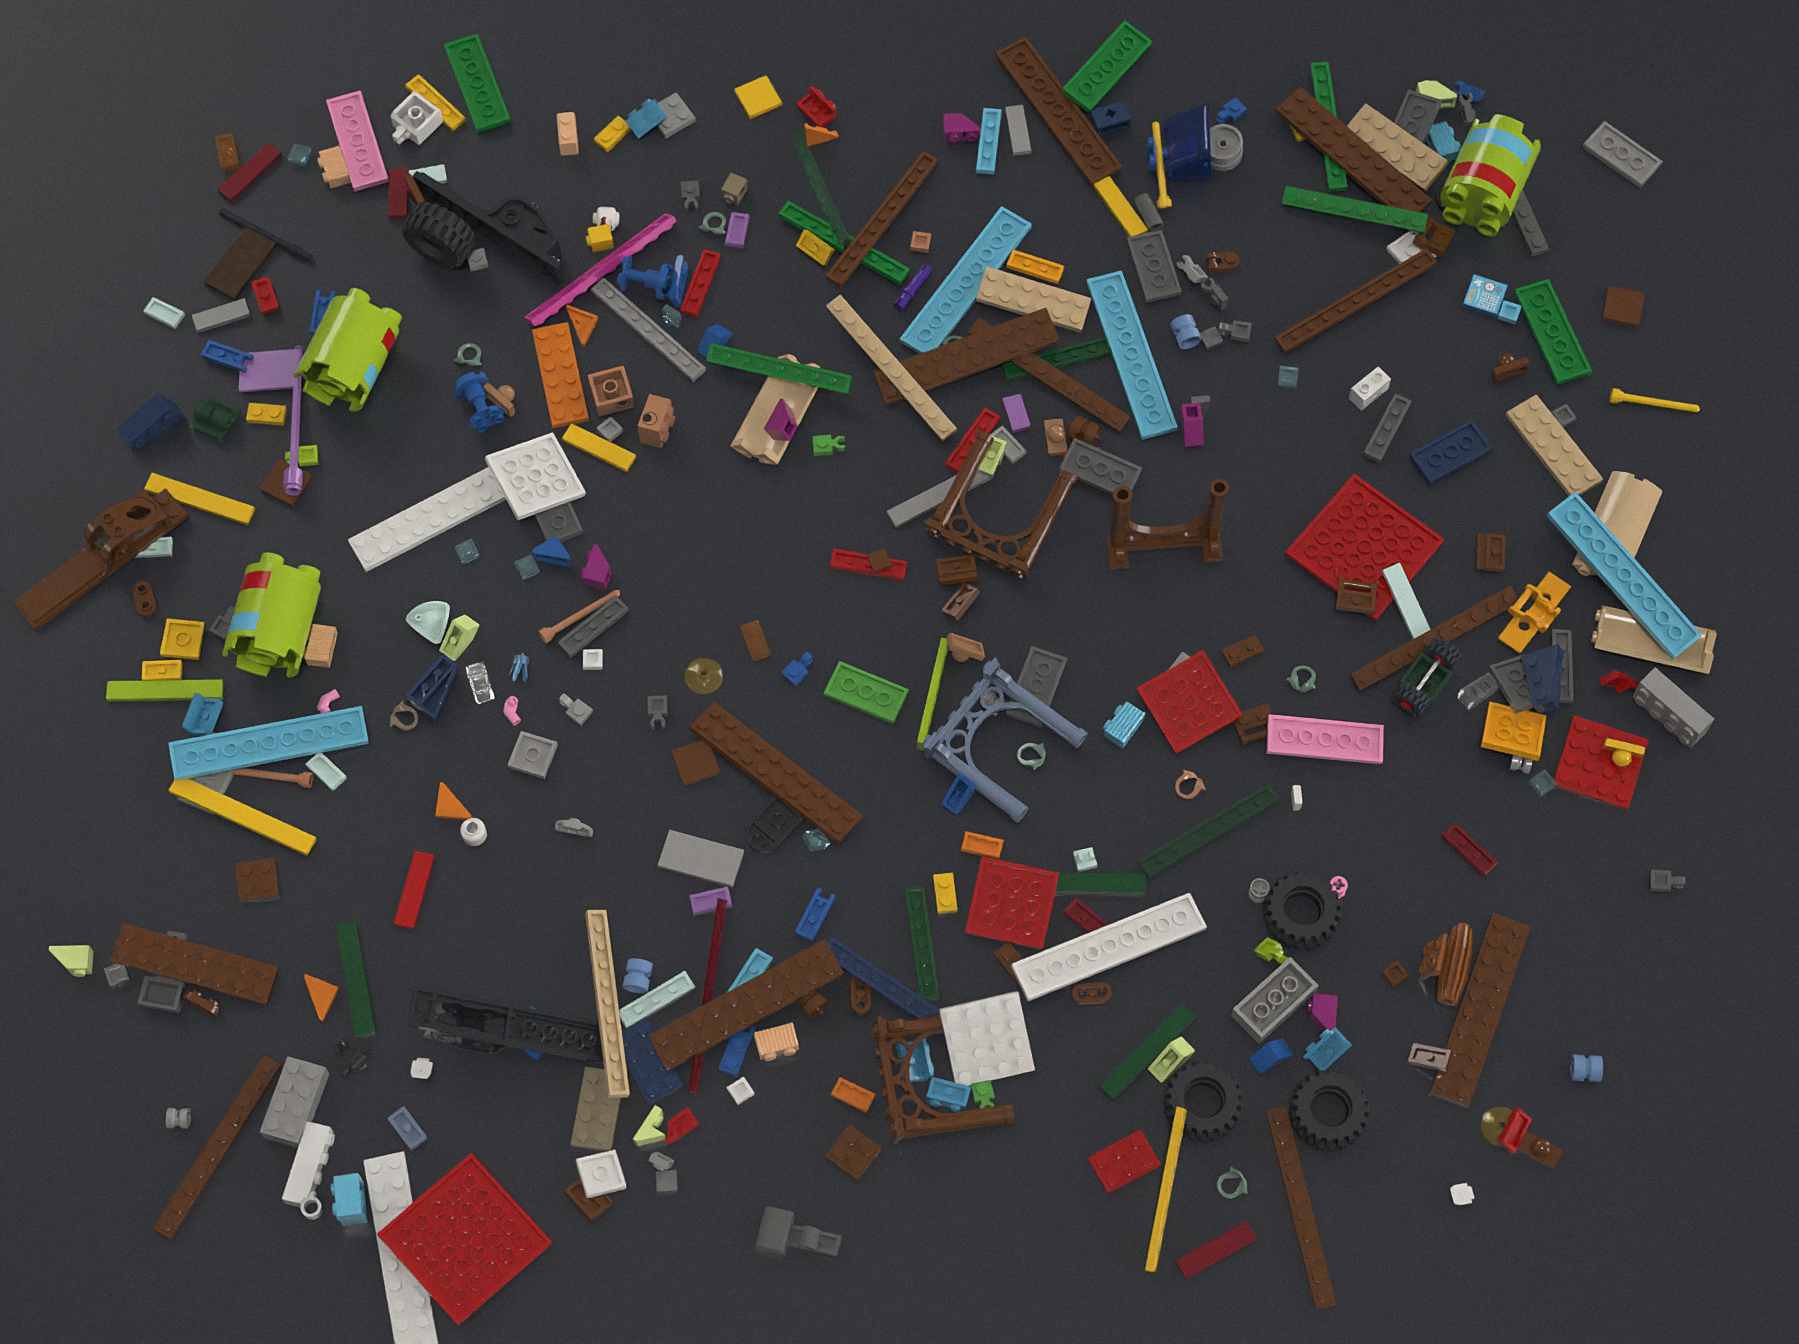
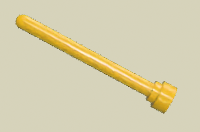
[1152,122,1172,209]
[1609,388,1700,412]

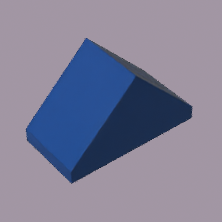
[697,324,733,359]
[532,536,572,567]
[941,773,975,815]
[1249,1038,1294,1075]

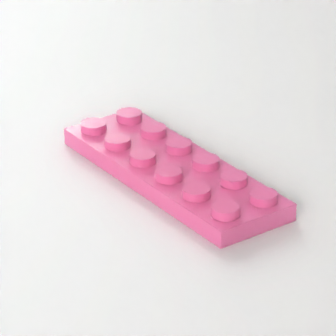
[326,90,389,192]
[1266,714,1384,764]

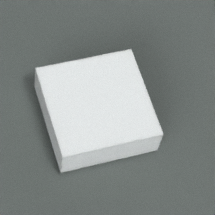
[583,649,603,670]
[1291,785,1302,811]
[727,1077,755,1105]

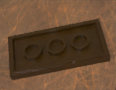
[204,227,276,300]

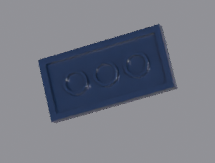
[1409,419,1493,485]
[622,1017,684,1106]

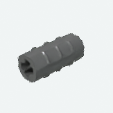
[1134,193,1163,232]

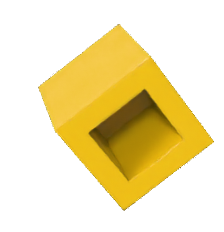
[585,224,614,253]

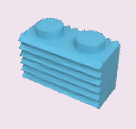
[1426,121,1461,161]
[1103,701,1145,749]

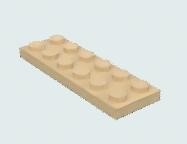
[1347,103,1449,191]
[976,267,1091,333]
[1505,395,1603,496]

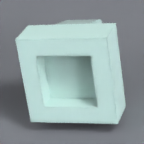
[1073,847,1097,872]

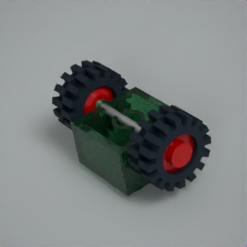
[1391,638,1462,717]

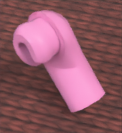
[317,689,340,714]
[503,696,521,726]

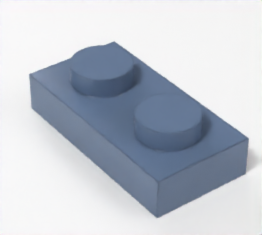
[387,1106,428,1151]

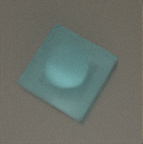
[288,143,312,166]
[662,304,682,328]
[1277,366,1298,388]
[454,539,480,564]
[514,554,540,580]
[1529,769,1557,797]
[802,829,830,851]

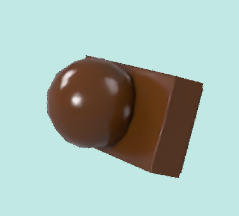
[1490,353,1530,382]
[1517,1131,1563,1169]

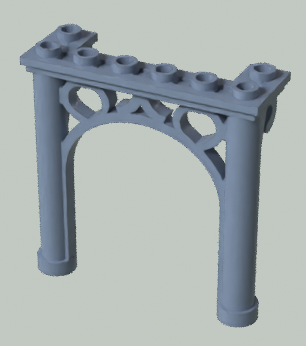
[923,658,1088,823]

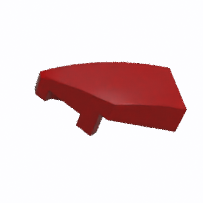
[1600,670,1638,694]
[665,1107,700,1145]

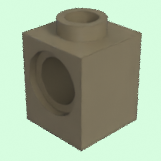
[721,173,748,205]

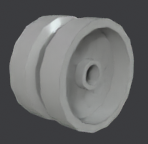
[1203,124,1243,171]

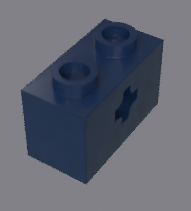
[1090,101,1132,137]

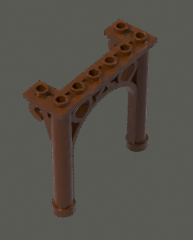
[924,430,1078,580]
[1106,479,1229,570]
[871,1016,1015,1144]

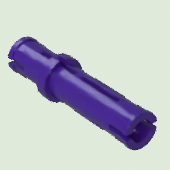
[893,264,933,311]

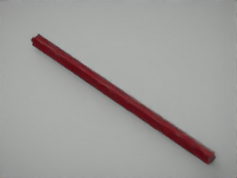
[688,898,728,1094]

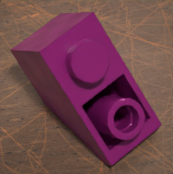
[943,113,980,143]
[764,399,798,441]
[1180,402,1204,448]
[581,544,611,591]

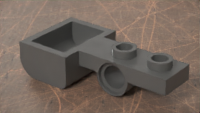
[137,930,188,1013]
[755,1207,842,1257]

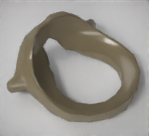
[390,701,418,731]

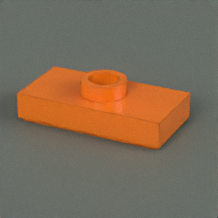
[961,831,1004,860]
[831,1077,876,1114]

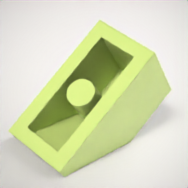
[1416,81,1457,108]
[439,615,479,661]
[49,945,94,977]
[1148,1036,1195,1083]

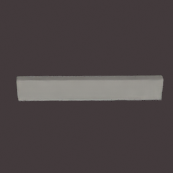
[887,471,993,528]

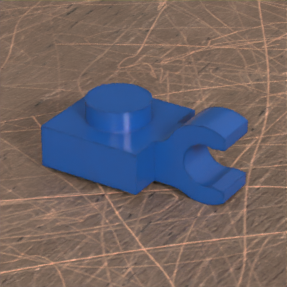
[1452,80,1485,102]
[1216,97,1247,125]
[781,652,813,687]

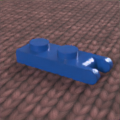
[668,255,689,307]
[309,290,336,336]
[201,340,254,373]
[795,887,836,942]
[718,1026,756,1077]

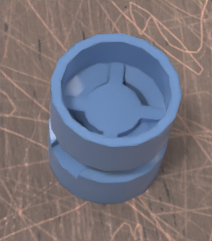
[1171,314,1202,349]
[622,958,653,993]
[1570,1054,1603,1082]

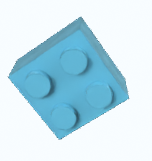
[331,1173,368,1226]

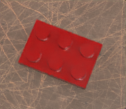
[1088,1129,1161,1194]

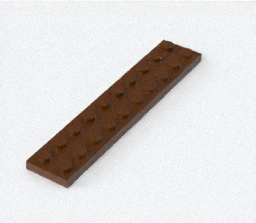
[996,36,1122,186]
[1275,87,1432,213]
[873,307,1060,406]
[689,702,863,844]
[1430,913,1531,1107]
[648,939,844,1072]

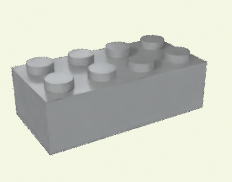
[1632,667,1714,748]
[1231,957,1318,1044]
[260,1056,329,1148]

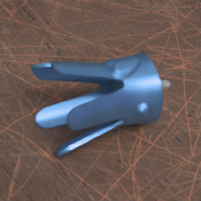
[508,653,529,682]

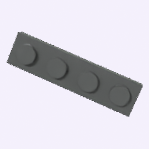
[1512,190,1549,257]
[1363,393,1412,463]
[558,596,629,658]
[1551,629,1574,704]

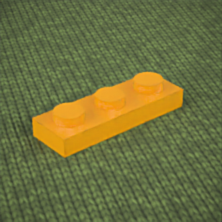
[1007,250,1064,284]

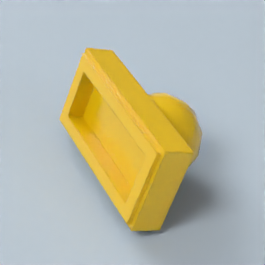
[1603,738,1645,767]

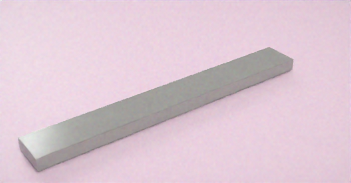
[591,278,706,382]

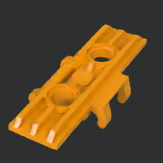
[1498,572,1571,654]

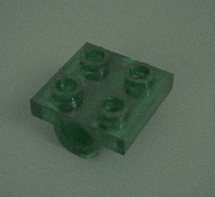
[189,395,241,442]

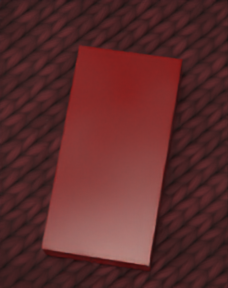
[1498,1108,1532,1154]

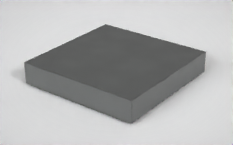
[535,502,583,542]

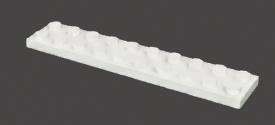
[348,467,506,572]
[1011,893,1207,1001]
[363,1151,438,1344]

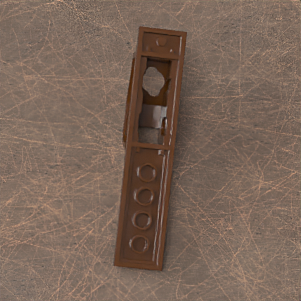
[13,488,189,631]

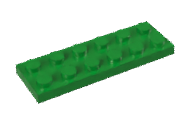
[1061,20,1153,113]
[444,34,511,133]
[1514,279,1592,385]

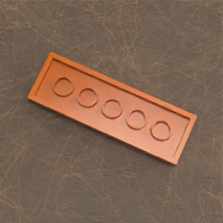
[532,322,589,428]

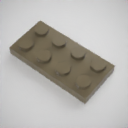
[571,1067,621,1152]

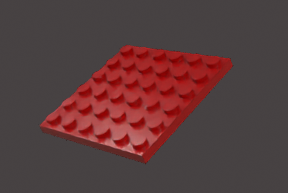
[1285,474,1445,622]
[377,1153,552,1326]

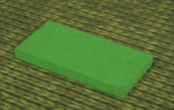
[823,661,909,725]

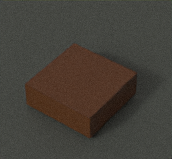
[867,549,892,573]
[1381,960,1409,989]

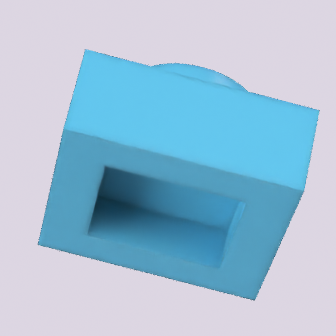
[1498,300,1521,324]

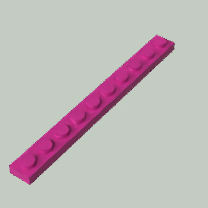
[524,213,677,326]

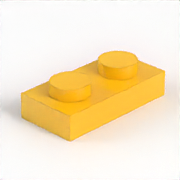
[594,116,632,152]
[796,230,835,266]
[246,403,287,426]
[142,660,182,681]
[933,873,957,914]

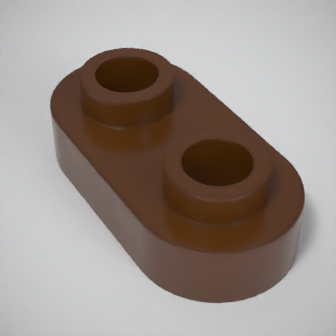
[133,581,157,618]
[849,978,871,1016]
[1072,982,1112,1005]
[182,989,220,1017]

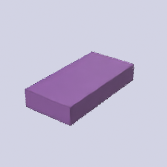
[725,212,750,249]
[1002,394,1031,433]
[689,886,732,916]

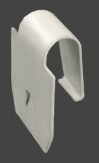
[411,1058,433,1079]
[1450,1183,1474,1205]

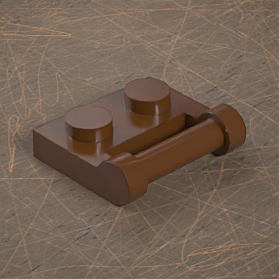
[1413,217,1456,257]
[1336,577,1377,614]
[1233,704,1272,746]

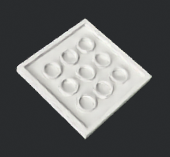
[485,433,586,520]
[939,991,1035,1086]

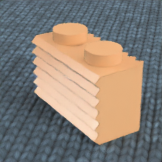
[557,112,579,155]
[317,145,351,189]
[303,624,338,668]
[754,1023,799,1061]

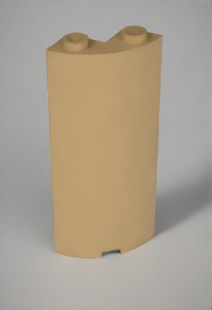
[731,354,820,465]
[1572,471,1662,585]
[1591,605,1717,674]

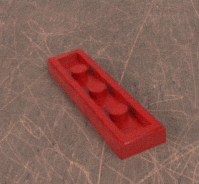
[680,249,721,318]
[945,408,1000,474]
[830,549,908,581]
[394,851,435,930]

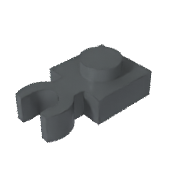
[680,180,700,212]
[648,695,668,729]

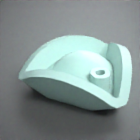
[406,601,450,644]

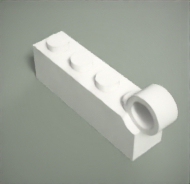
[282,1121,335,1220]

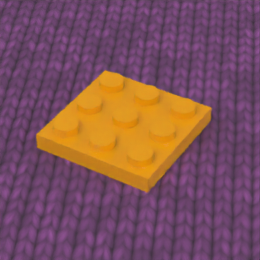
[1481,702,1546,761]

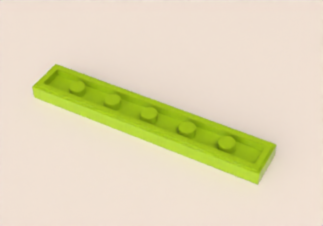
[917,637,948,750]
[106,679,224,702]

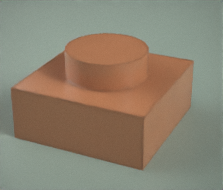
[910,231,931,253]

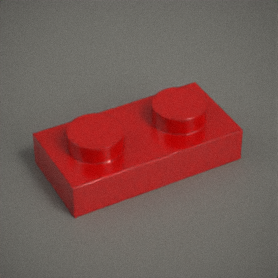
[251,277,280,316]

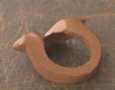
[1175,770,1206,800]

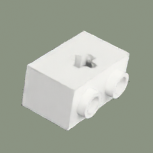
[1349,367,1391,411]

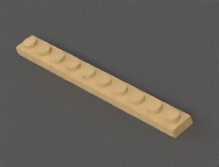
[826,295,957,442]
[585,910,630,1098]

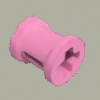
[1330,876,1348,899]

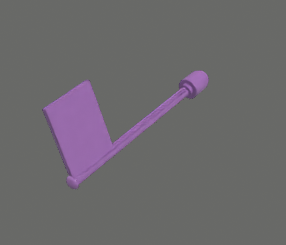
[239,346,305,495]

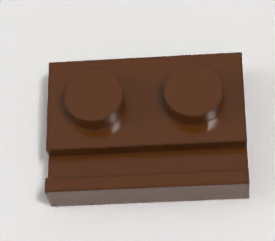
[1476,533,1506,572]
[936,555,978,586]
[564,1178,614,1223]

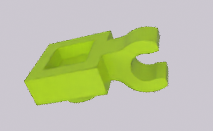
[285,445,319,467]
[1254,937,1288,965]

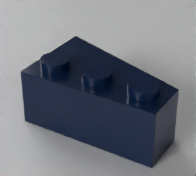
[116,393,187,450]
[1521,644,1565,715]
[405,653,458,725]

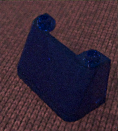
[1164,103,1212,179]

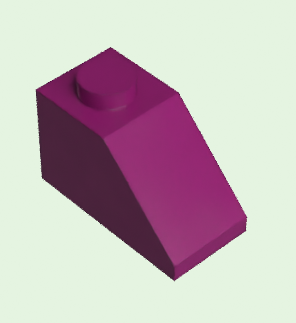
[1307,993,1338,1032]

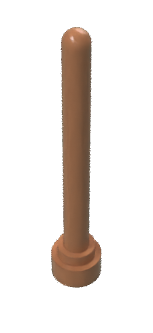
[538,590,620,644]
[223,768,313,788]

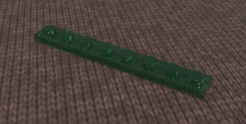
[792,128,850,250]
[1138,783,1279,879]

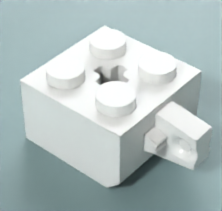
[391,91,443,145]

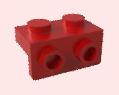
[796,86,836,127]

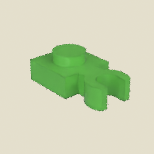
[813,435,845,456]
[970,1080,995,1109]

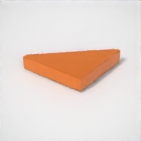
[804,123,839,147]
[566,305,598,347]
[435,782,472,820]
[304,974,339,1022]

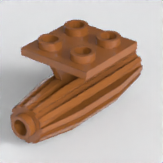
[1419,923,1473,1006]

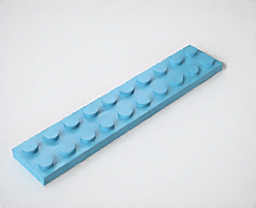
[900,206,1032,354]
[1086,270,1178,440]
[1546,492,1702,659]
[168,706,369,781]

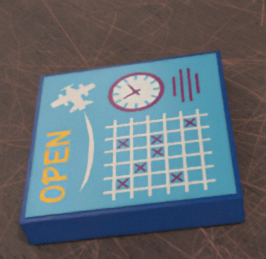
[1462,274,1508,318]

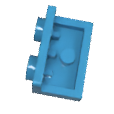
[626,98,667,138]
[182,693,224,736]
[1303,1027,1352,1071]
[896,1038,934,1082]
[926,1077,971,1112]

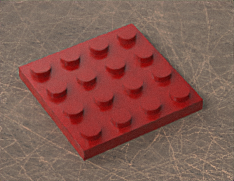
[1137,650,1243,754]
[1552,716,1649,810]
[965,857,1059,950]

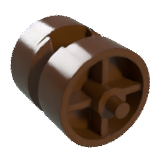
[1067,415,1102,446]
[795,990,829,1019]

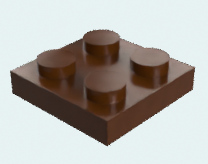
[235,858,279,903]
[825,1124,882,1182]

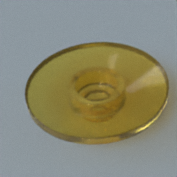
[685,658,723,694]
[1481,1107,1512,1147]

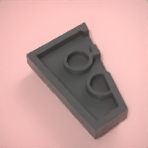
[1489,654,1533,714]

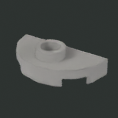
[554,818,593,837]

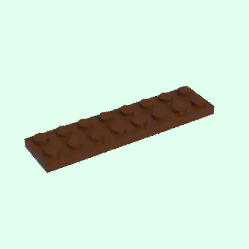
[110,923,278,1006]

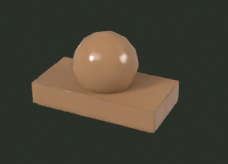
[483,382,515,417]
[1044,418,1067,456]
[946,633,985,662]

